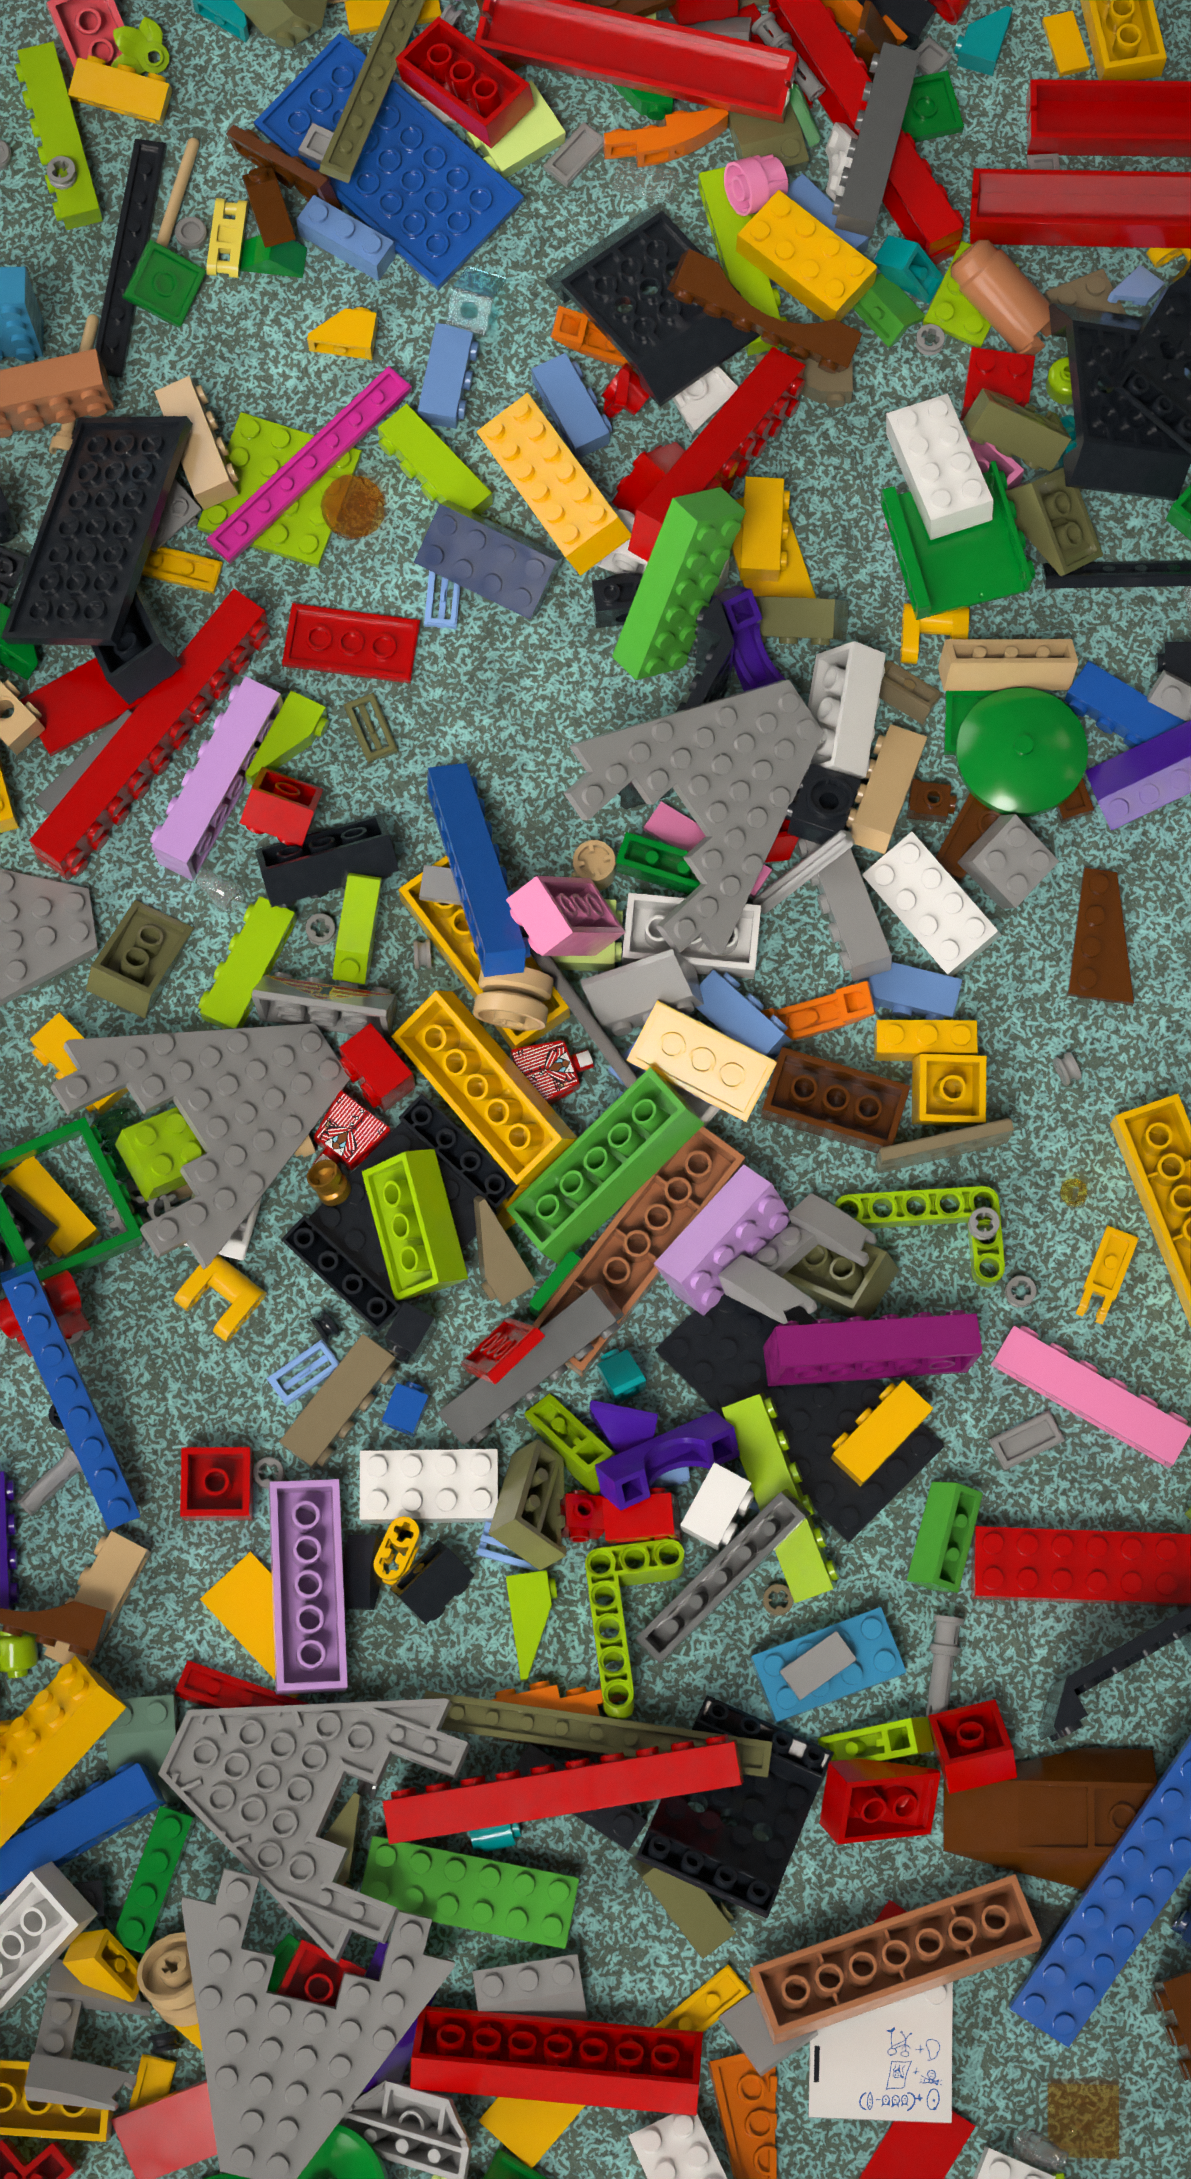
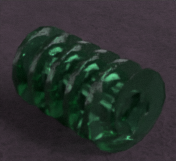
[91,1108,135,1183]

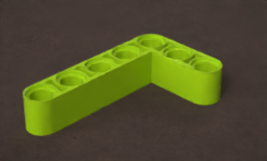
[834,1186,1005,1288]
[585,1539,685,1720]

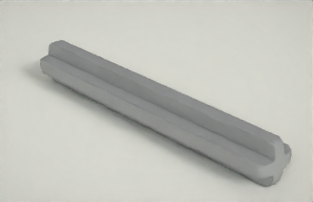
[752,830,855,914]

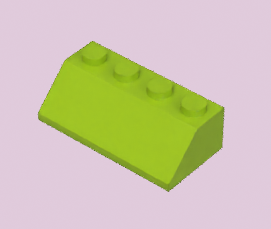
[362,1149,469,1301]

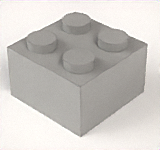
[957,814,1059,909]

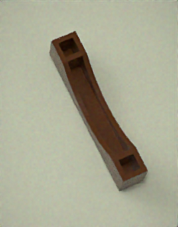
[667,249,863,374]
[0,1601,112,1657]

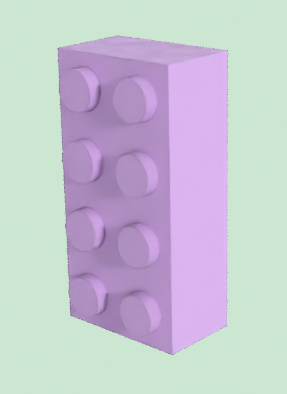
[654,1165,790,1316]

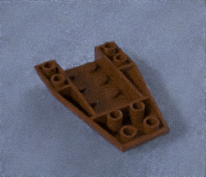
[943,1748,1158,1890]

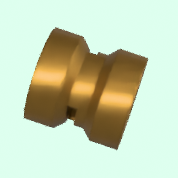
[307,1159,351,1206]

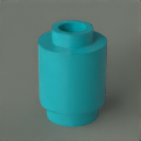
[469,1822,522,1853]

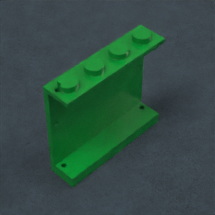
[880,461,1035,620]

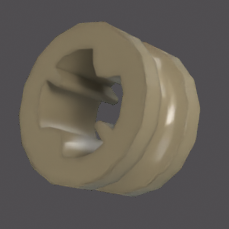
[762,1584,794,1616]

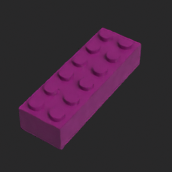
[763,1310,983,1386]

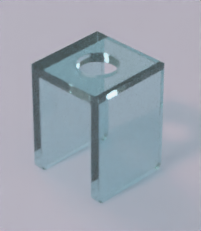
[446,267,506,336]

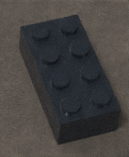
[91,584,182,705]
[255,814,400,908]

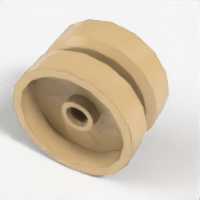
[473,967,554,1031]
[136,1932,198,2027]

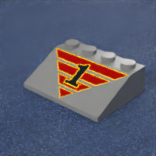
[252,972,397,1040]

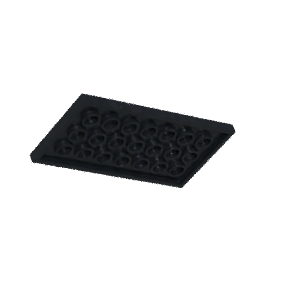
[1,416,193,646]
[655,1293,944,1544]

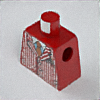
[511,1040,594,1105]
[313,1091,391,1171]

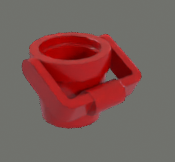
[601,363,649,418]

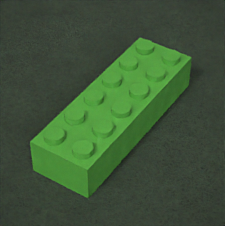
[612,487,746,680]
[506,1067,705,1265]
[360,1836,579,1949]

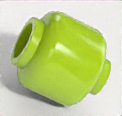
[1045,357,1073,405]
[0,1628,39,1678]

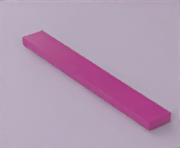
[206,366,412,564]

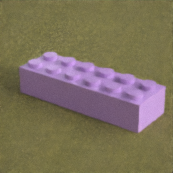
[150,676,283,881]
[268,1479,348,1695]

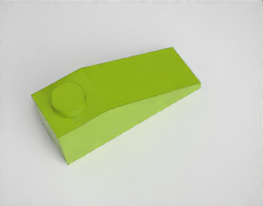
[245,690,330,785]
[332,873,382,984]
[524,1393,615,1495]
[506,1570,558,1682]
[817,1716,934,1770]

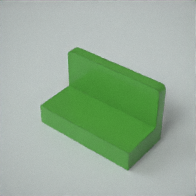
[853,273,925,348]

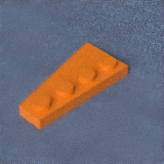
[707,2053,777,2179]

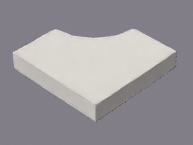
[825,122,858,201]

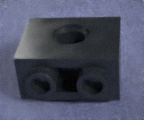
[592,573,643,628]
[785,763,861,845]

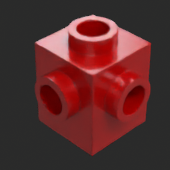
[560,1490,606,1543]

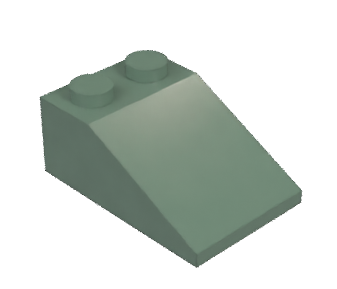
[105,1695,183,1804]

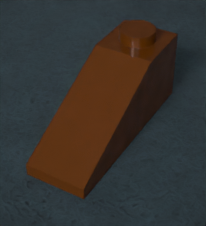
[855,0,897,79]
[242,167,296,248]

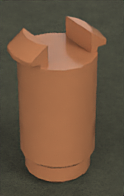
[951,240,1051,356]

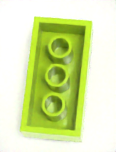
[115,1107,206,1202]

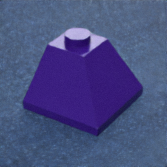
[589,1400,658,1455]

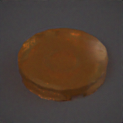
[321,475,385,540]

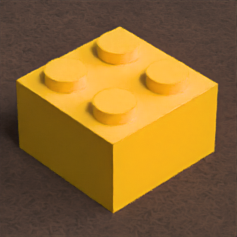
[912,1054,987,1126]

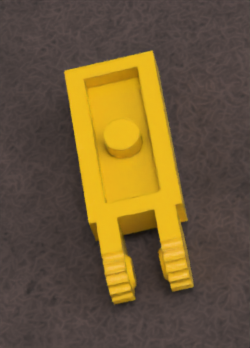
[1075,1225,1139,1325]

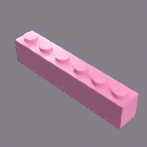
[991,1326,1191,1468]

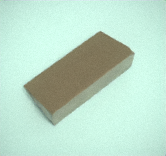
[879,660,943,725]

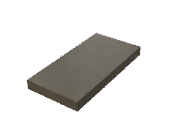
[875,1118,1014,1174]

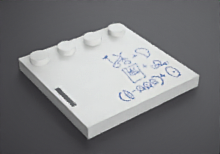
[808,1982,953,2123]

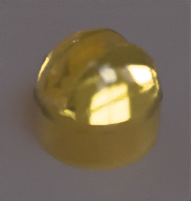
[1060,1179,1088,1207]

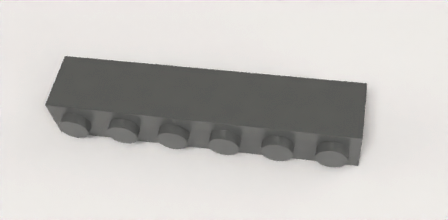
[832,42,921,238]
[438,1283,624,1445]
[636,1489,811,1663]

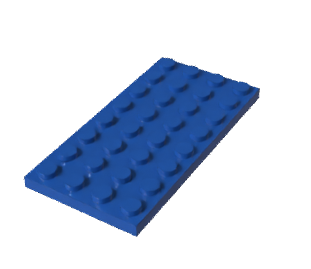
[253,33,524,291]

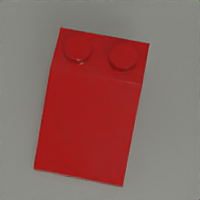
[819,1758,941,1845]

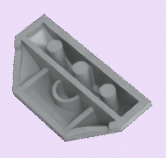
[339,2079,472,2179]

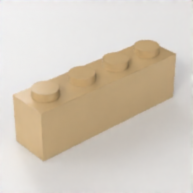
[154,376,239,510]
[938,639,1079,691]
[845,724,927,854]
[43,1531,151,1666]

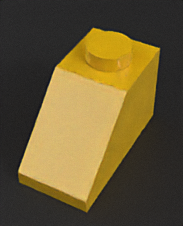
[307,307,378,360]
[62,1929,140,2002]

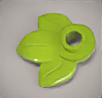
[111,17,170,75]

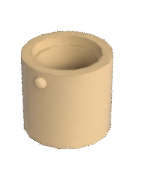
[571,840,617,891]

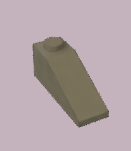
[755,355,853,408]
[473,1195,537,1306]

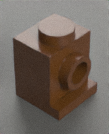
[907,778,957,823]

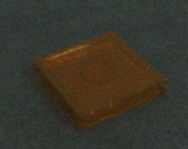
[1047,2083,1119,2159]

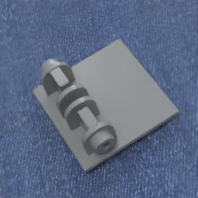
[150,478,202,553]

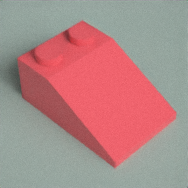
[46,0,124,70]

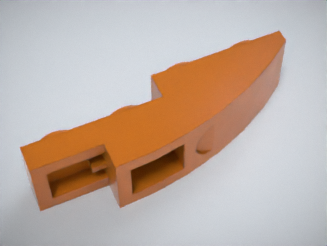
[603,107,729,168]
[492,1680,628,1716]

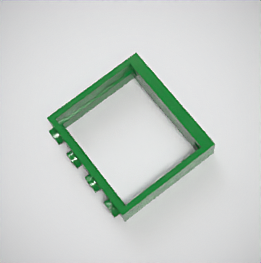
[0,1117,143,1281]

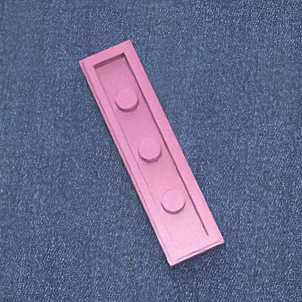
[643,801,772,898]

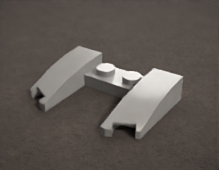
[718,1193,877,1324]
[25,1959,151,2111]

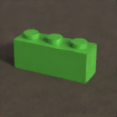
[907,1482,983,1593]

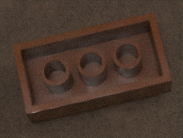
[761,1047,911,1154]
[1151,1968,1191,2097]

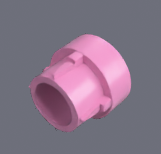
[724,154,788,216]

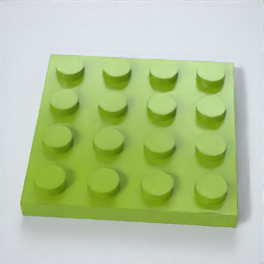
[197,412,362,568]

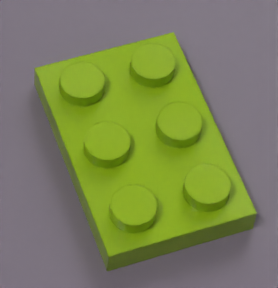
[923,241,1020,348]

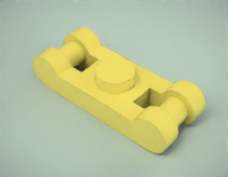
[207,198,249,278]

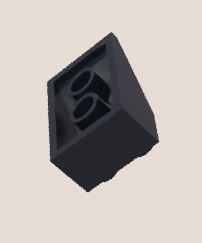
[0,1185,59,1300]

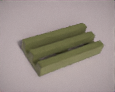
[343,693,398,764]

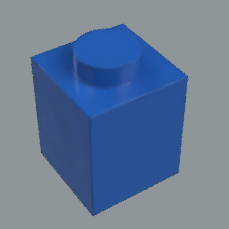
[381,1381,430,1437]

